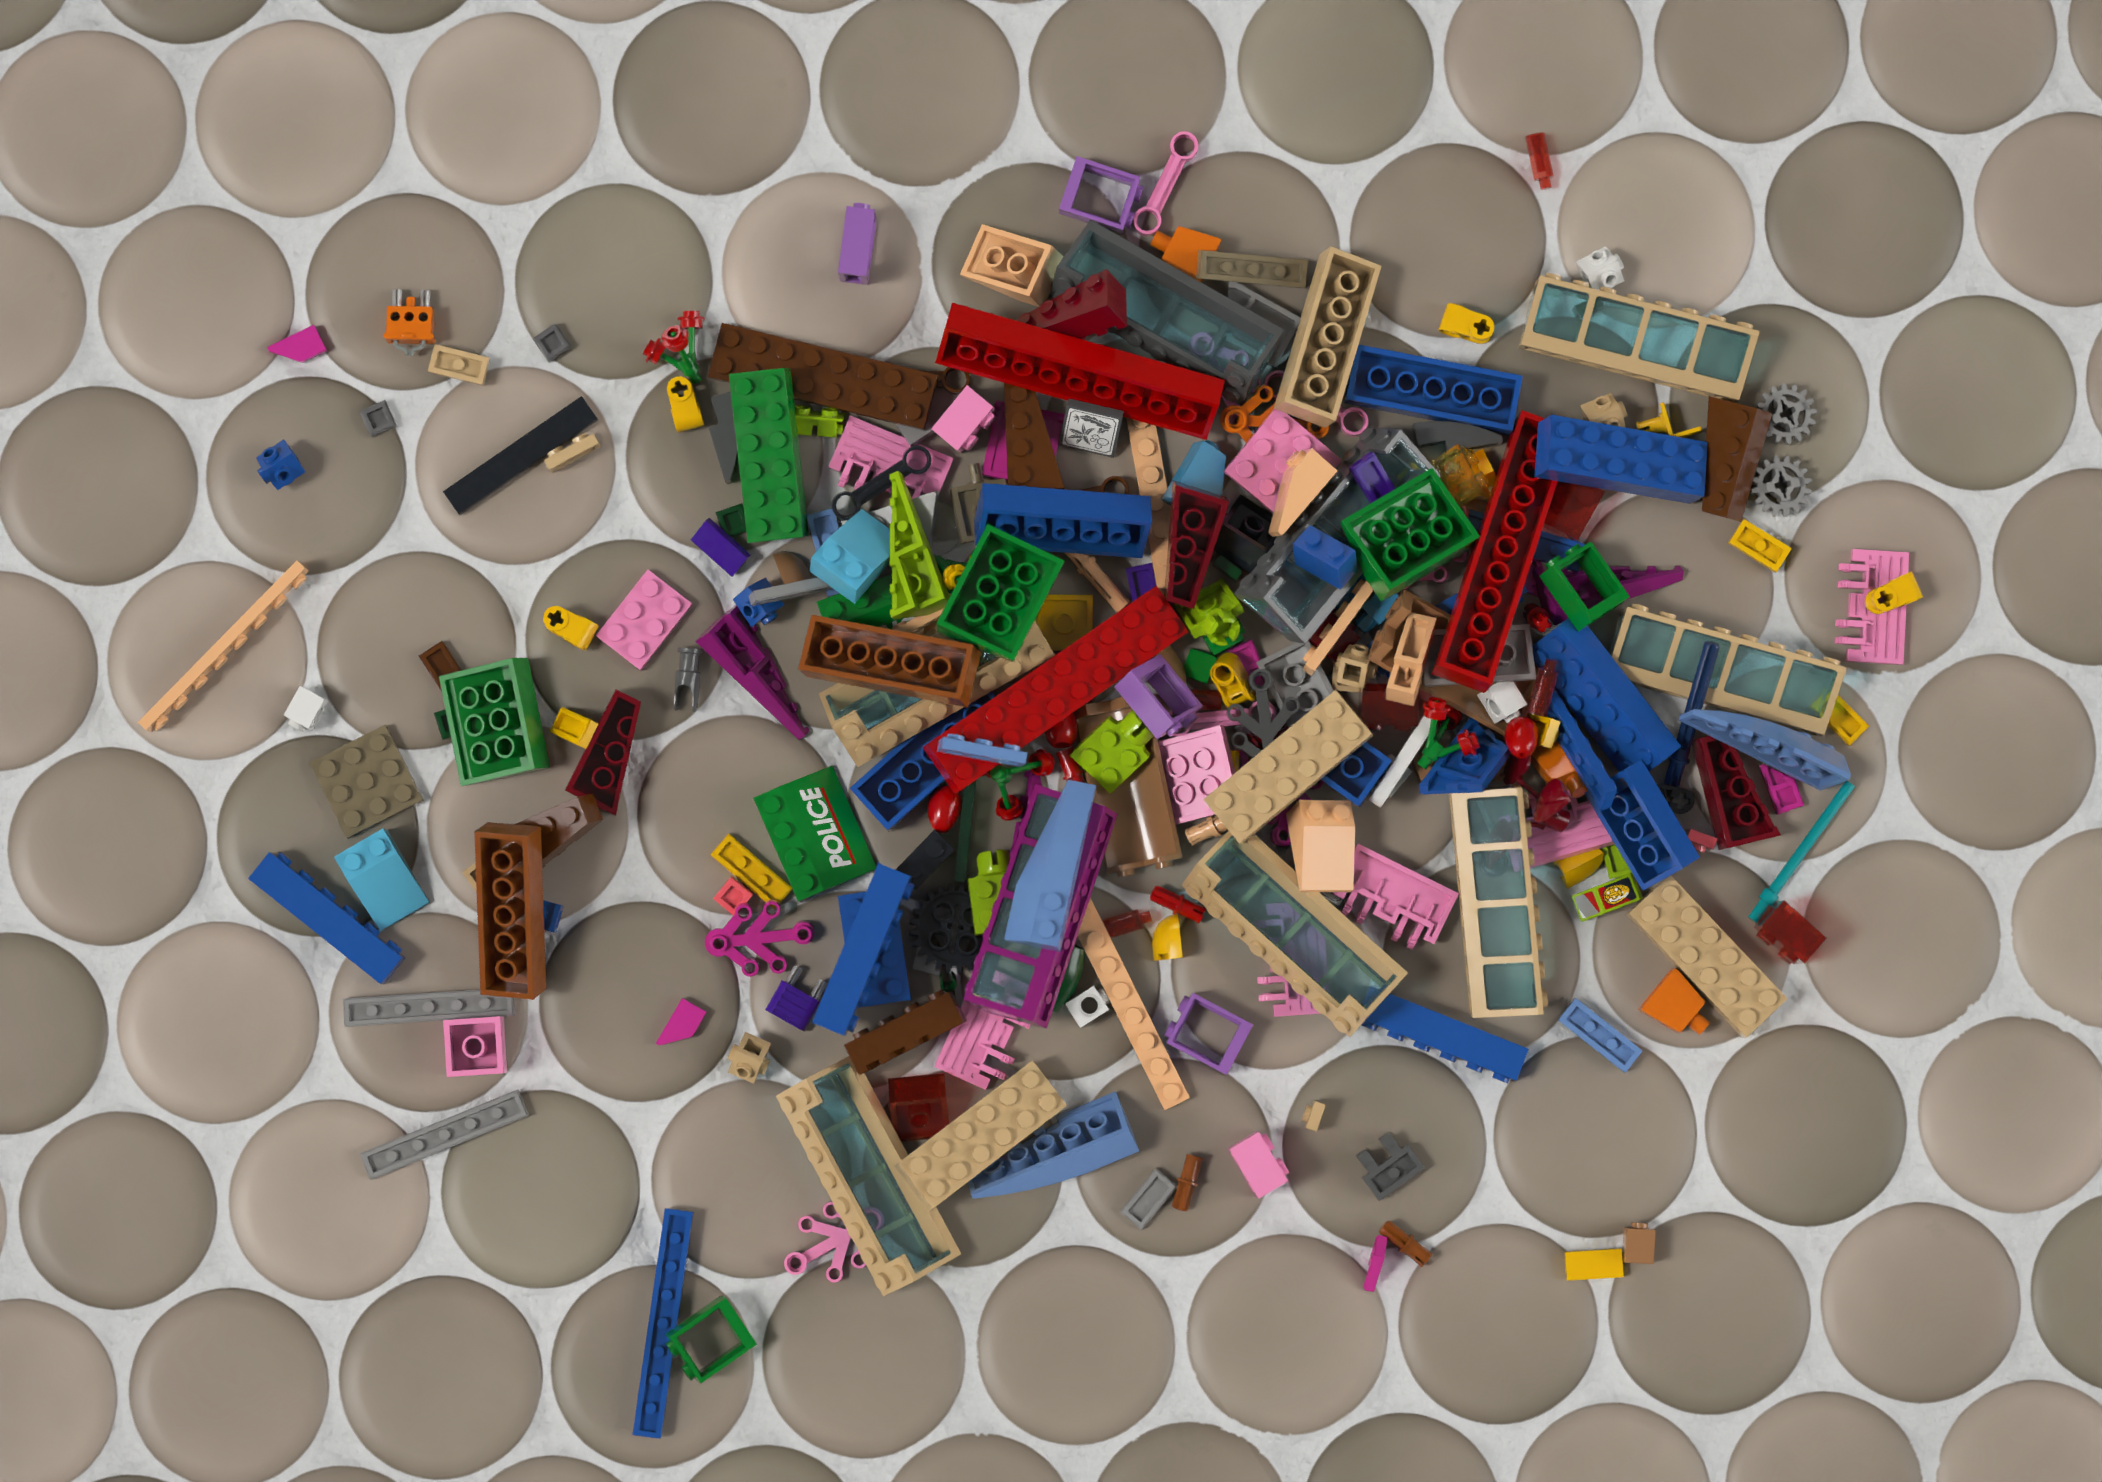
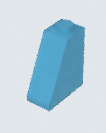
[1161,440,1226,506]

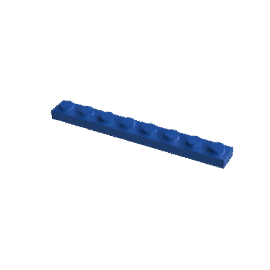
[632,1208,694,1439]

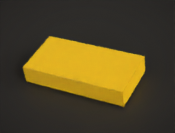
[1809,686,1869,746]
[550,707,598,749]
[1564,1248,1624,1281]

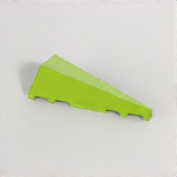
[890,471,950,619]

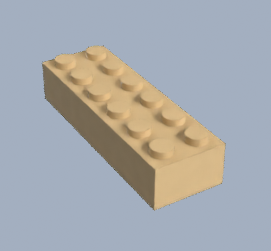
[1274,246,1382,428]
[1203,690,1373,845]
[1625,875,1787,1038]
[894,1060,1067,1212]

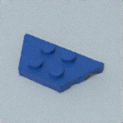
[1419,717,1510,794]

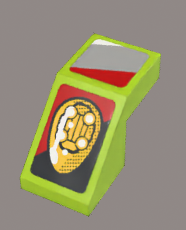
[1571,873,1643,922]

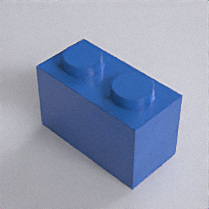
[1293,525,1358,590]

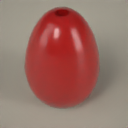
[1045,712,1078,748]
[1504,716,1539,759]
[928,786,962,833]

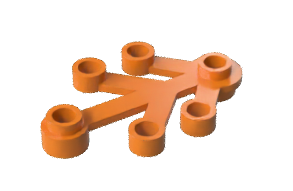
[1220,384,1329,443]

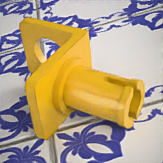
[1636,402,1702,438]

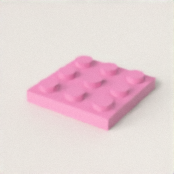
[1223,409,1342,513]
[1158,725,1236,825]

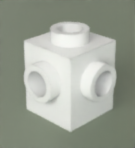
[1576,246,1624,290]

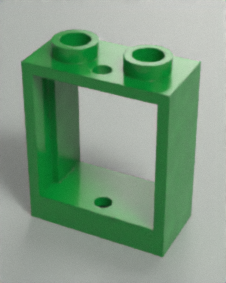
[1539,542,1630,632]
[665,1295,757,1384]

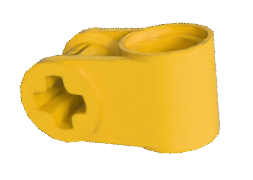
[1438,303,1495,344]
[667,376,705,433]
[1865,571,1923,614]
[543,606,599,651]
[1210,652,1256,710]

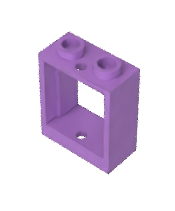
[1059,156,1144,235]
[838,203,877,285]
[1115,654,1203,739]
[1164,993,1253,1075]

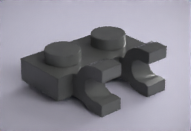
[1356,1132,1425,1201]

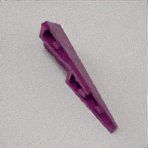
[1533,566,1684,626]
[695,605,810,740]

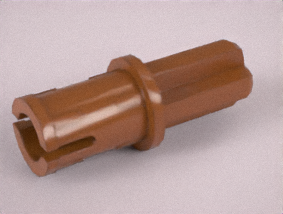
[1172,1154,1204,1211]
[1379,1221,1432,1267]

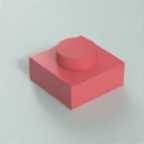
[1686,829,1717,853]
[713,876,753,915]

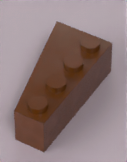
[1004,383,1065,490]
[1702,396,1772,522]
[516,794,603,869]
[844,989,967,1075]

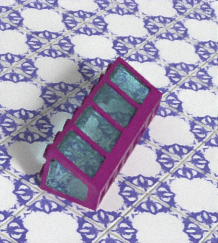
[963,785,1118,1029]

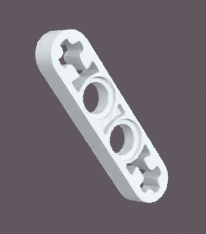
[1369,715,1438,808]

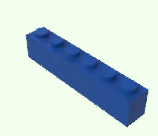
[248,851,405,984]
[1361,986,1529,1084]

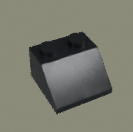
[1214,494,1277,573]

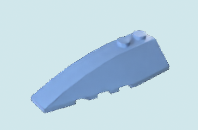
[1679,709,1851,791]
[1004,780,1096,952]
[967,1091,1139,1199]

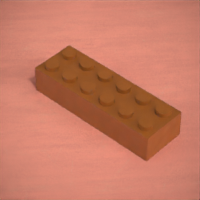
[798,615,981,707]
[474,822,546,1000]

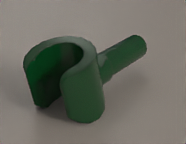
[939,971,957,998]

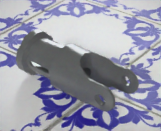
[674,647,703,712]

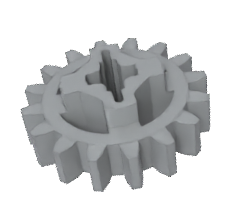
[1755,383,1817,445]
[1750,456,1812,517]

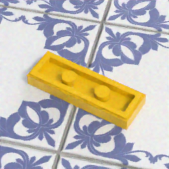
[711,834,793,910]

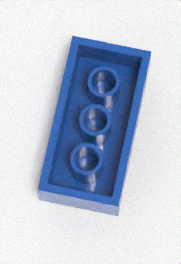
[1585,759,1700,890]
[838,892,911,1008]

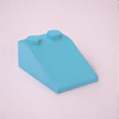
[810,509,890,604]
[334,828,430,931]

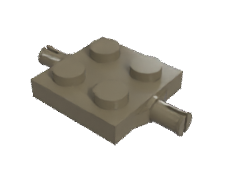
[949,463,1007,544]

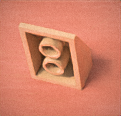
[960,224,1064,307]
[1268,448,1337,537]
[1286,800,1355,892]

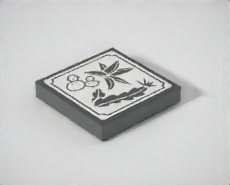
[1059,399,1124,458]

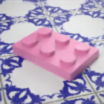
[596,570,693,671]

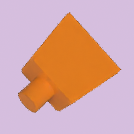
[1150,226,1221,282]
[1531,740,1587,798]
[1638,968,1710,1035]

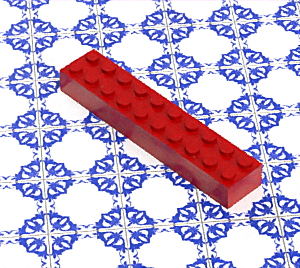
[935,302,1225,440]
[1432,410,1558,693]
[923,585,1189,794]

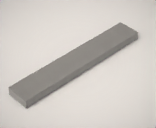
[749,563,892,606]
[343,989,515,1027]
[360,1089,529,1180]

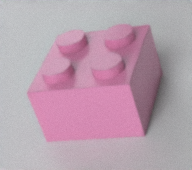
[931,385,997,453]
[443,1016,507,1077]
[1227,1131,1289,1199]

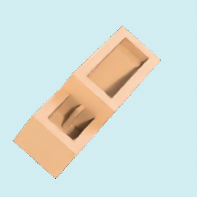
[1386,612,1437,706]

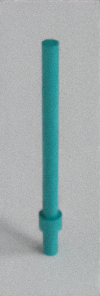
[1748,781,1855,923]

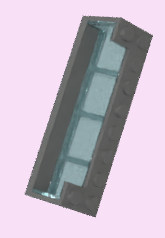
[1050,220,1284,406]
[1234,427,1441,644]

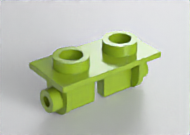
[795,406,845,438]

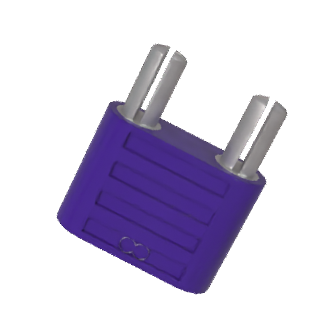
[765,966,827,1032]

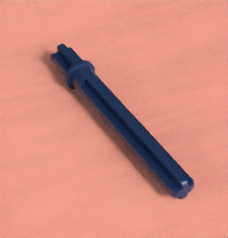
[1664,641,1720,787]

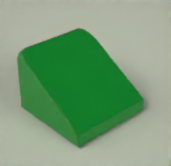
[1183,648,1217,685]

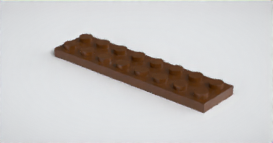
[708,323,939,431]

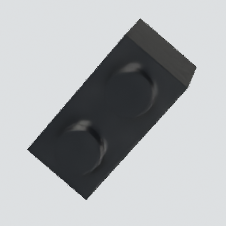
[895,830,955,891]

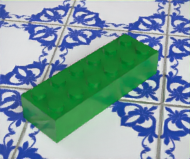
[729,368,809,543]

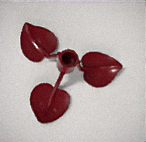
[1485,755,1572,870]

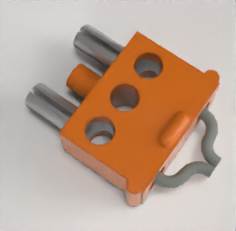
[383,289,436,356]

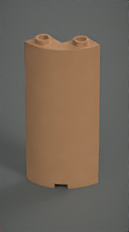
[1368,589,1546,736]
[1074,697,1182,878]

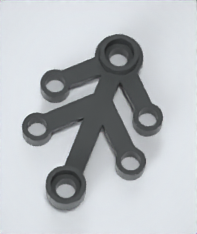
[1226,669,1300,758]

